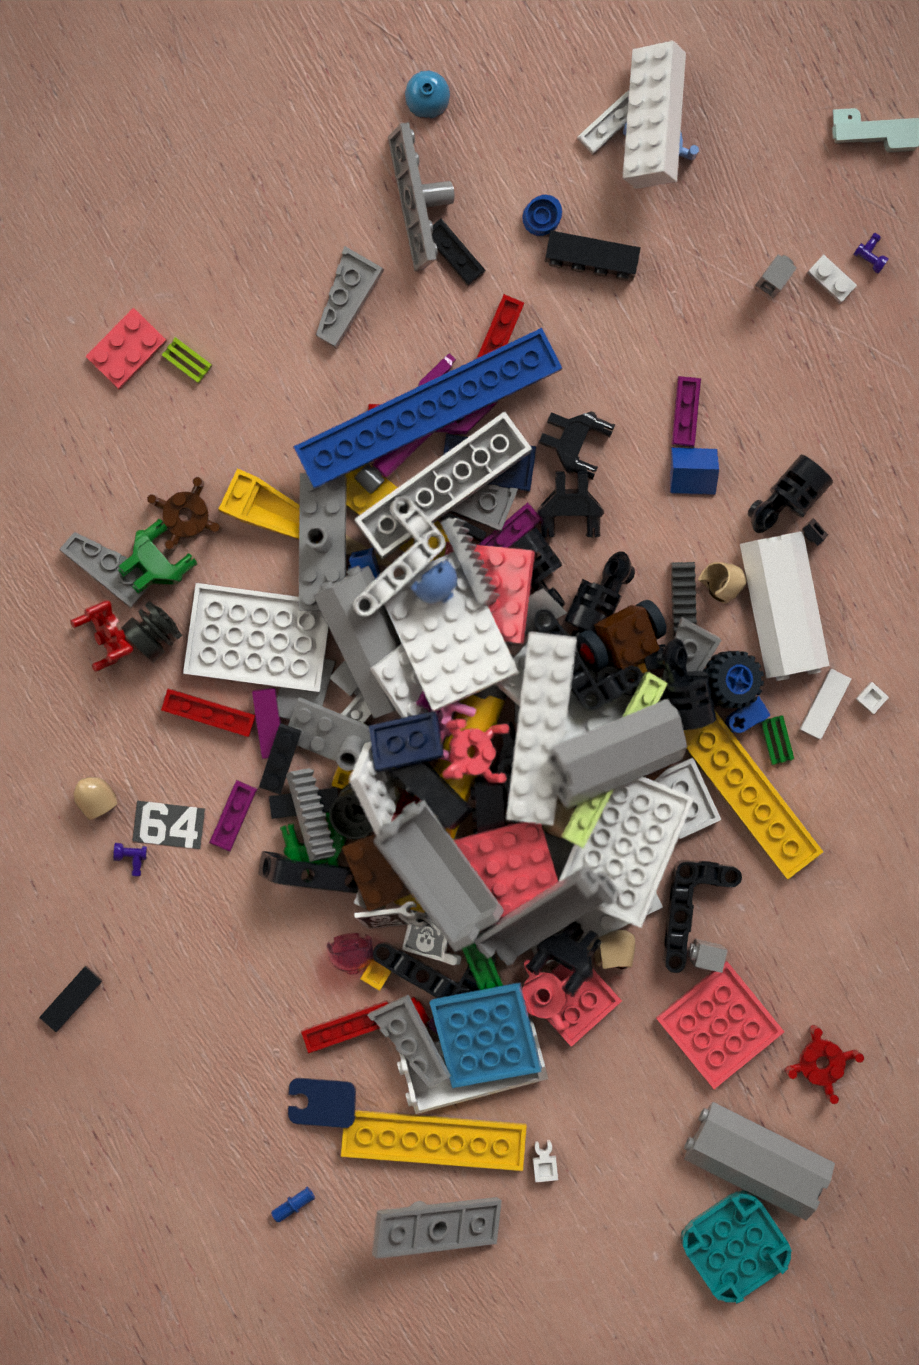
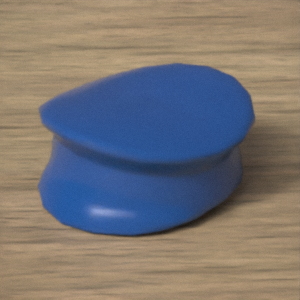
[522,194,562,236]

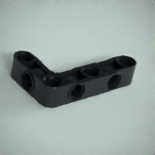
[533,609,642,711]
[258,851,359,894]
[663,860,742,973]
[373,942,496,998]

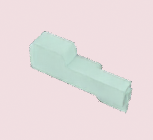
[832,108,919,152]

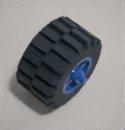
[702,651,764,708]

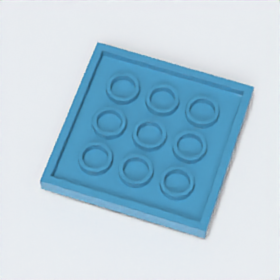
[430,983,542,1088]

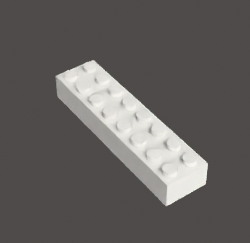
[355,411,532,560]
[507,632,576,825]

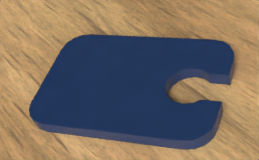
[288,1078,356,1128]

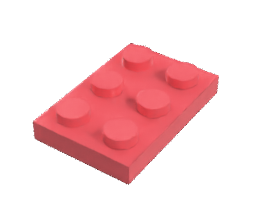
[85,308,167,390]

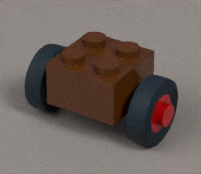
[576,600,667,672]

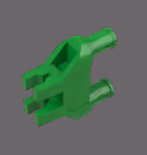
[118,519,197,594]
[280,812,347,875]

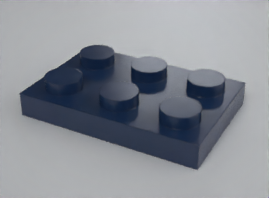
[369,711,444,772]

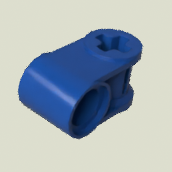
[725,696,771,733]

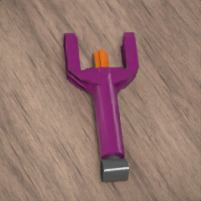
[354,353,498,495]

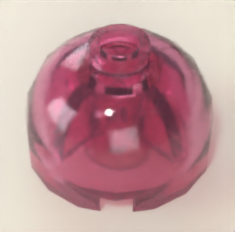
[327,933,373,975]

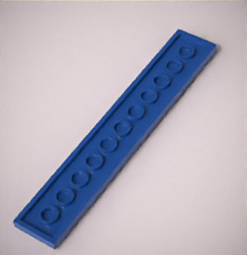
[293,328,562,489]

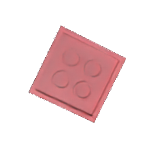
[538,964,622,1047]

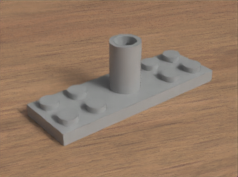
[388,123,455,271]
[299,473,347,611]
[288,698,406,790]
[372,1197,502,1259]

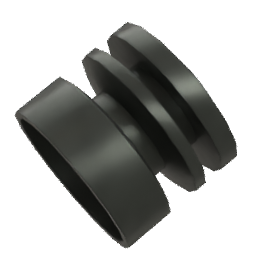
[121,601,182,663]
[329,782,373,839]

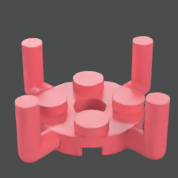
[443,719,509,783]
[522,959,571,1031]

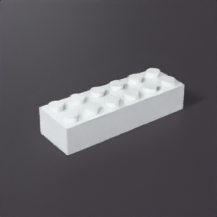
[623,41,686,189]

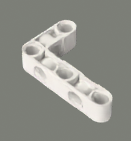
[352,497,445,616]

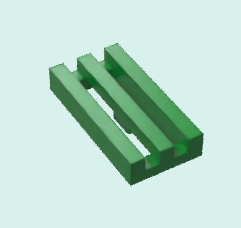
[761,715,794,765]

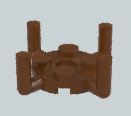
[147,477,222,551]

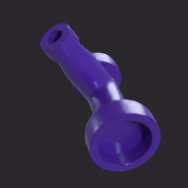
[853,233,889,274]
[113,843,147,876]

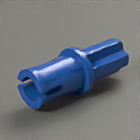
[271,1186,315,1222]

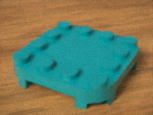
[681,1190,792,1304]

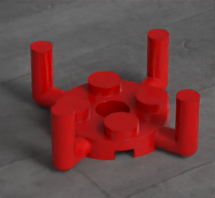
[70,600,133,672]
[785,1025,864,1104]

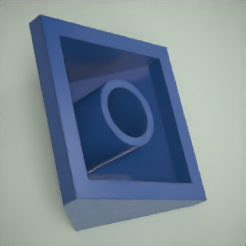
[670,448,719,495]

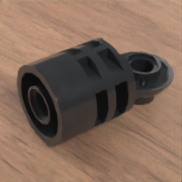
[748,454,833,533]
[508,527,566,616]
[564,551,635,636]
[657,638,716,730]

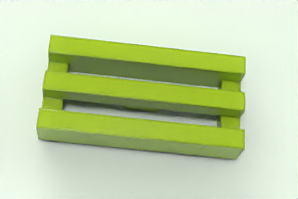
[162,337,212,384]

